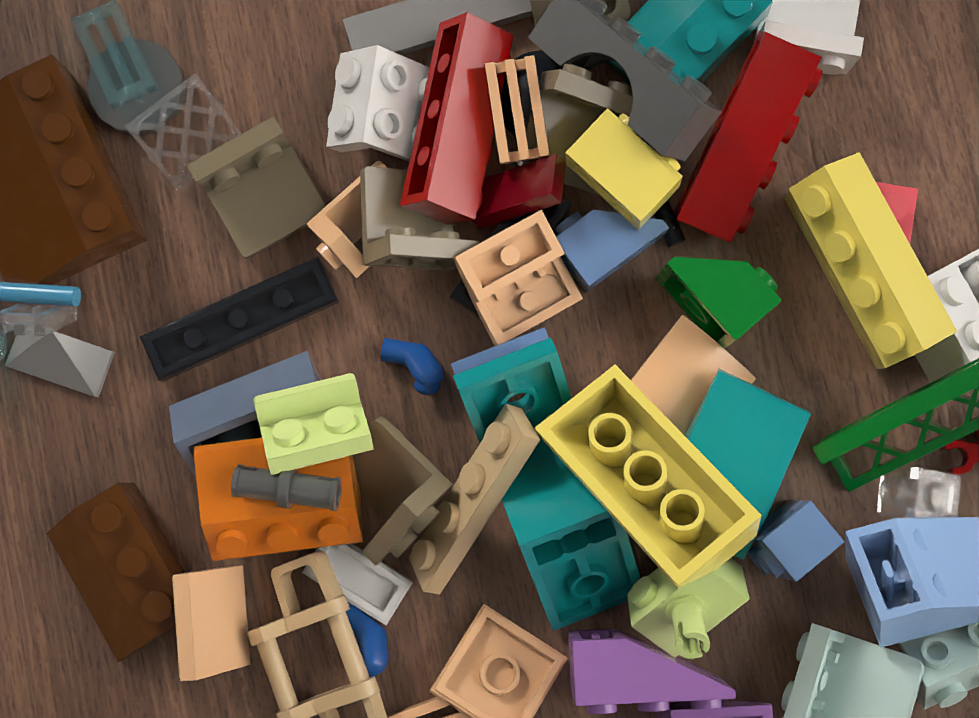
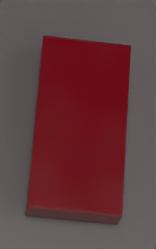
[471,153,566,229]

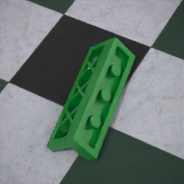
[812,358,979,493]

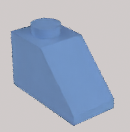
[555,210,669,293]

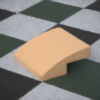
[453,210,583,346]
[631,315,756,435]

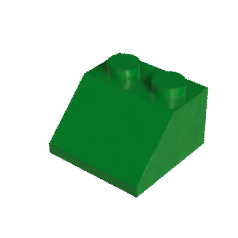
[655,257,782,348]

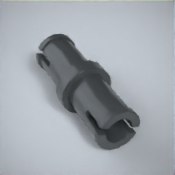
[231,464,342,511]

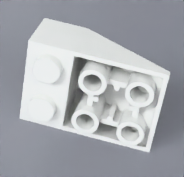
[915,249,979,382]

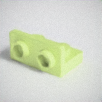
[253,373,374,475]

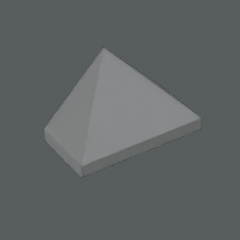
[5,321,115,398]

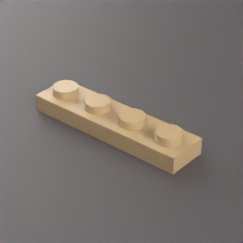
[408,404,540,595]

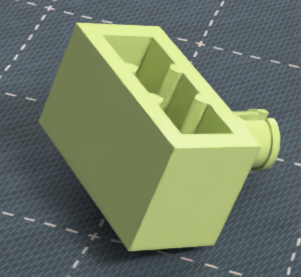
[627,558,750,659]

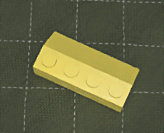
[784,152,957,369]
[535,364,762,588]

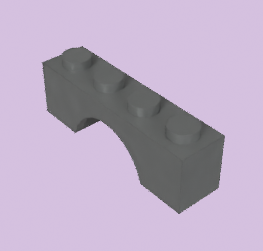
[528,0,722,161]

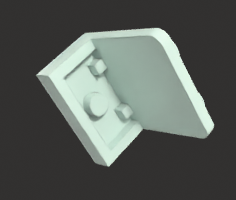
[898,622,979,710]
[781,623,925,718]

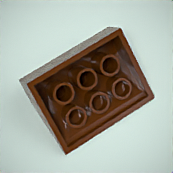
[0,54,147,285]

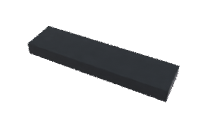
[140,257,339,382]

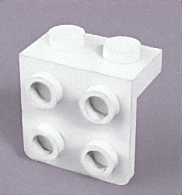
[754,0,864,75]
[326,45,430,161]

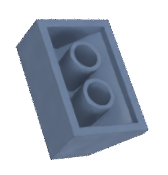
[169,350,322,479]

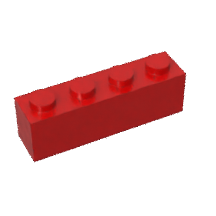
[400,12,514,225]
[674,31,823,243]

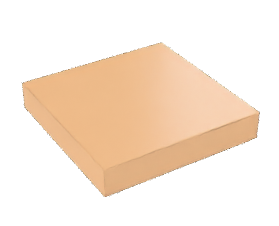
[172,565,251,681]
[429,604,568,718]

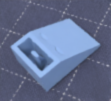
[845,517,979,648]

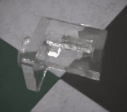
[877,467,961,518]

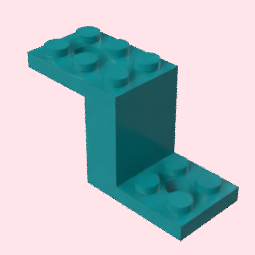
[453,337,640,631]

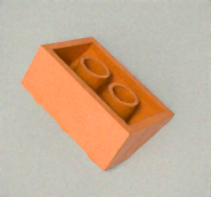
[194,438,363,561]

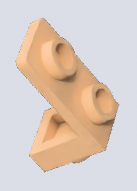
[307,161,387,278]

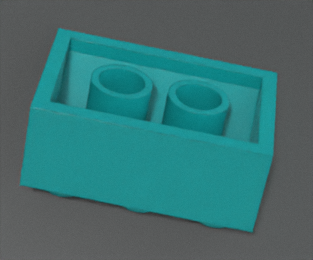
[605,0,773,86]

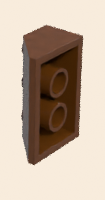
[47,482,185,662]

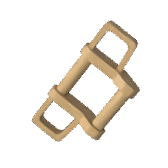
[246,550,387,718]

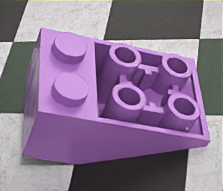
[568,628,736,714]

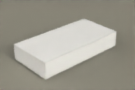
[302,543,414,625]

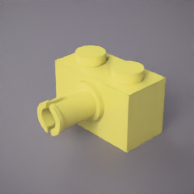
[565,108,683,230]

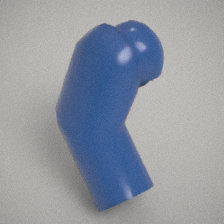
[380,338,444,395]
[346,604,389,677]

